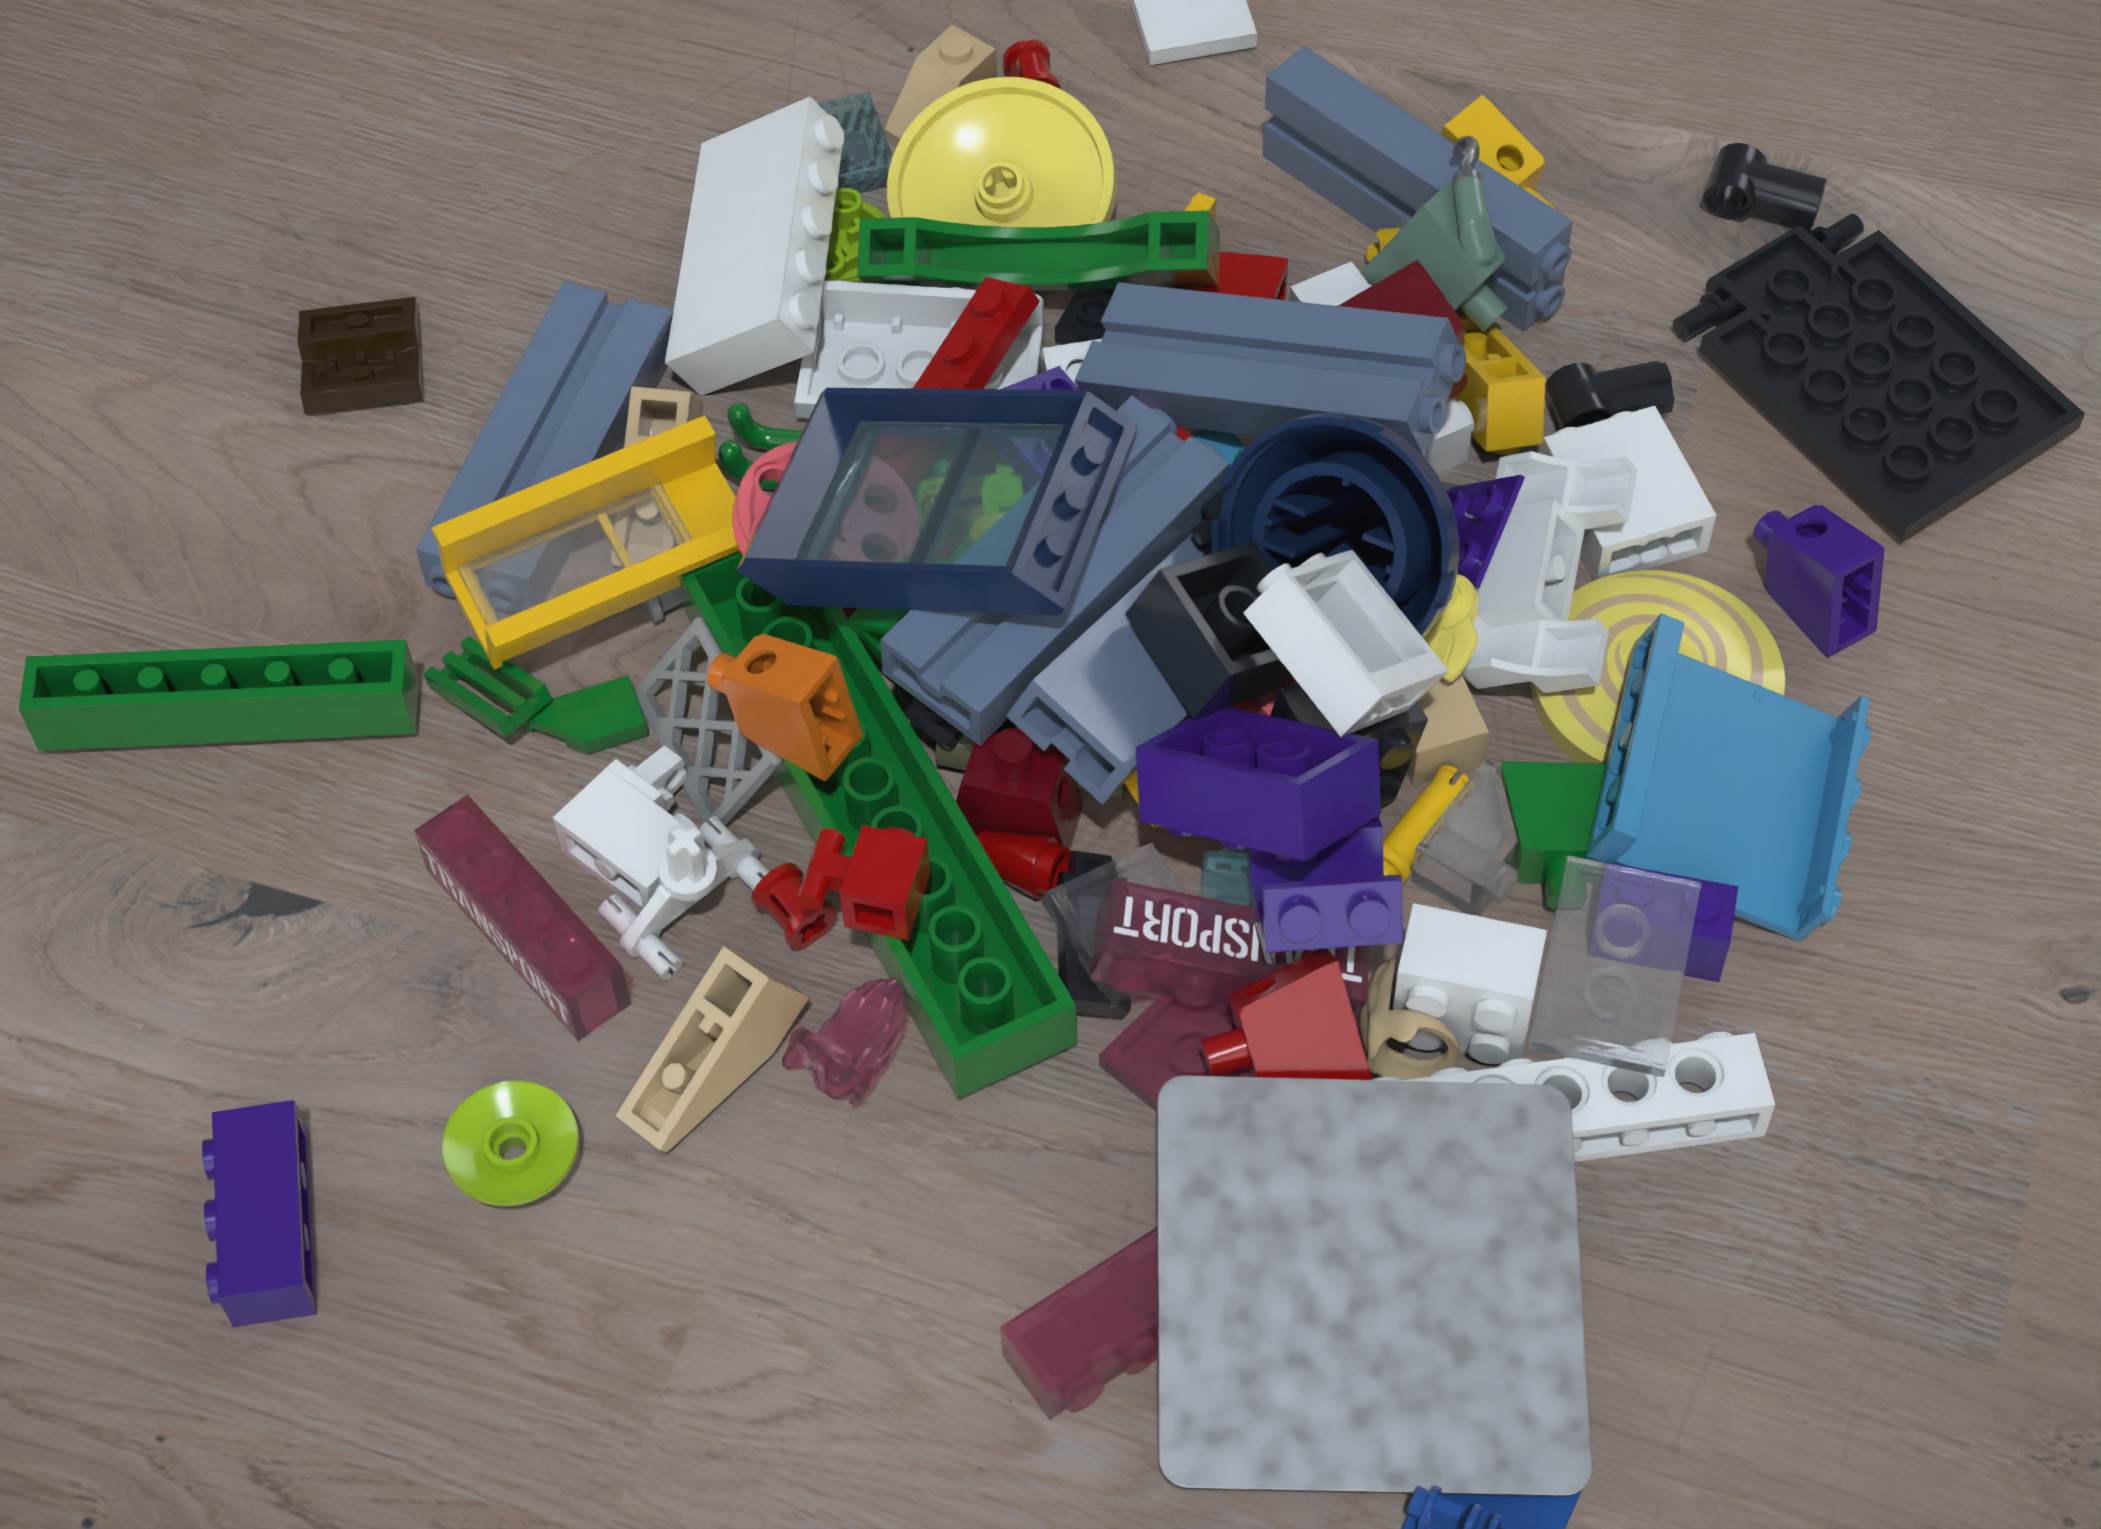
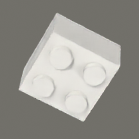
[1392,903,1547,1064]

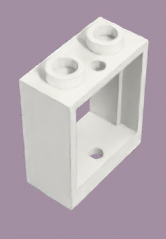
[1244,550,1449,737]

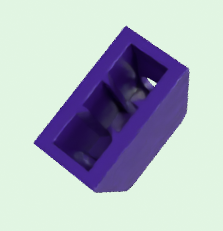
[1753,505,1885,658]

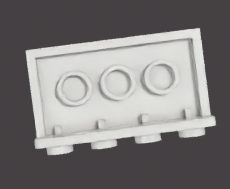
[794,280,1045,419]

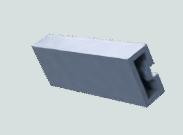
[1263,46,1573,332]
[416,281,673,612]
[1074,282,1466,457]
[881,396,1230,746]
[1006,534,1212,805]

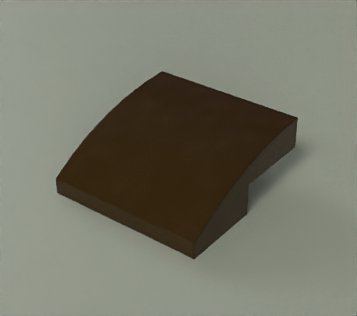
[297,297,423,414]

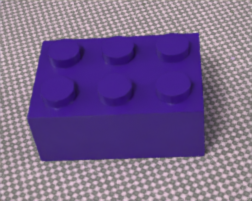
[1136,707,1381,863]

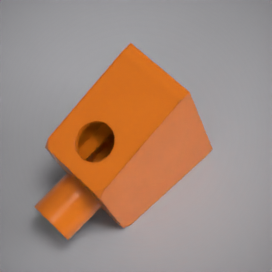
[707,634,863,781]

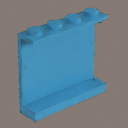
[1586,613,1871,942]

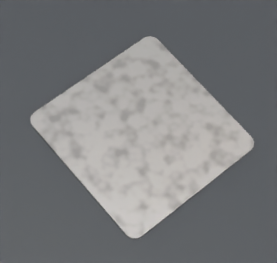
[1157,1076,1592,1497]

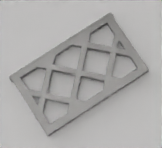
[635,617,783,826]

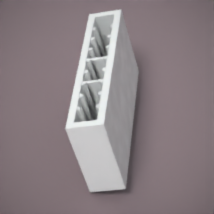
[665,96,844,396]

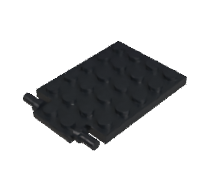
[1673,214,2085,542]

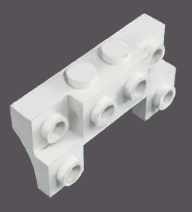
[1461,451,1637,693]

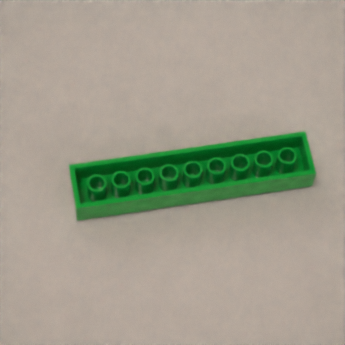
[679,550,1077,1099]

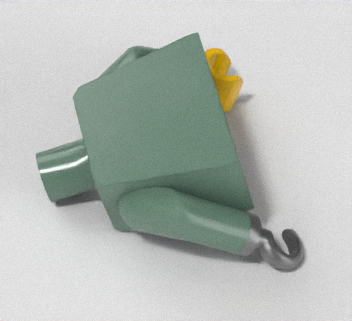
[1361,136,1508,332]

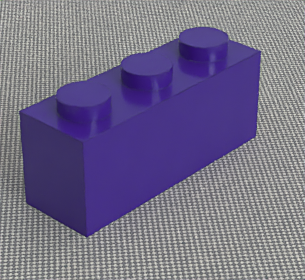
[202,1100,317,1327]

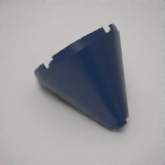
[1211,413,1459,638]

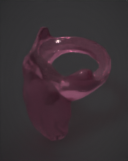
[782,977,907,1105]

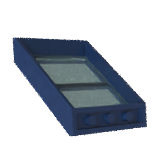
[736,387,1138,615]

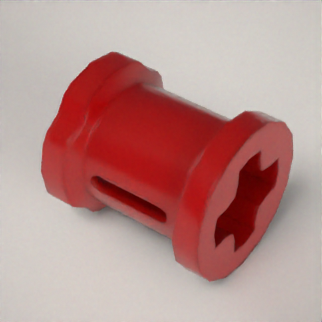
[1002,40,1061,89]
[751,863,836,950]

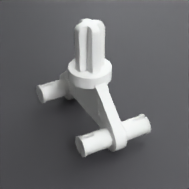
[598,816,770,981]

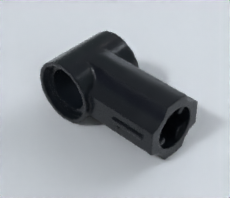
[1703,143,1827,227]
[1545,361,1675,429]

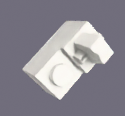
[553,745,698,912]

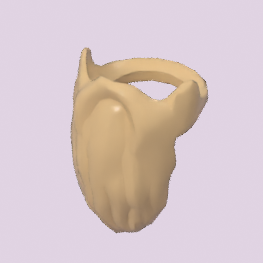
[1360,957,1460,1080]

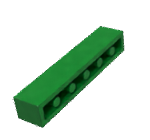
[19,640,419,751]

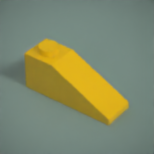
[1454,315,1546,455]

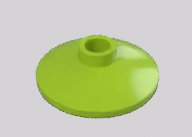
[442,1081,579,1206]

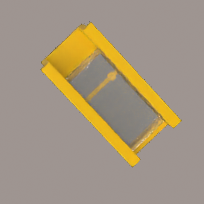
[431,415,739,670]

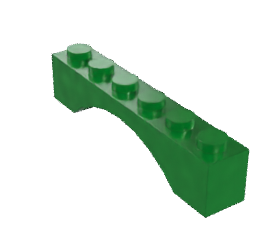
[857,211,1220,291]

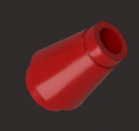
[977,829,1071,899]

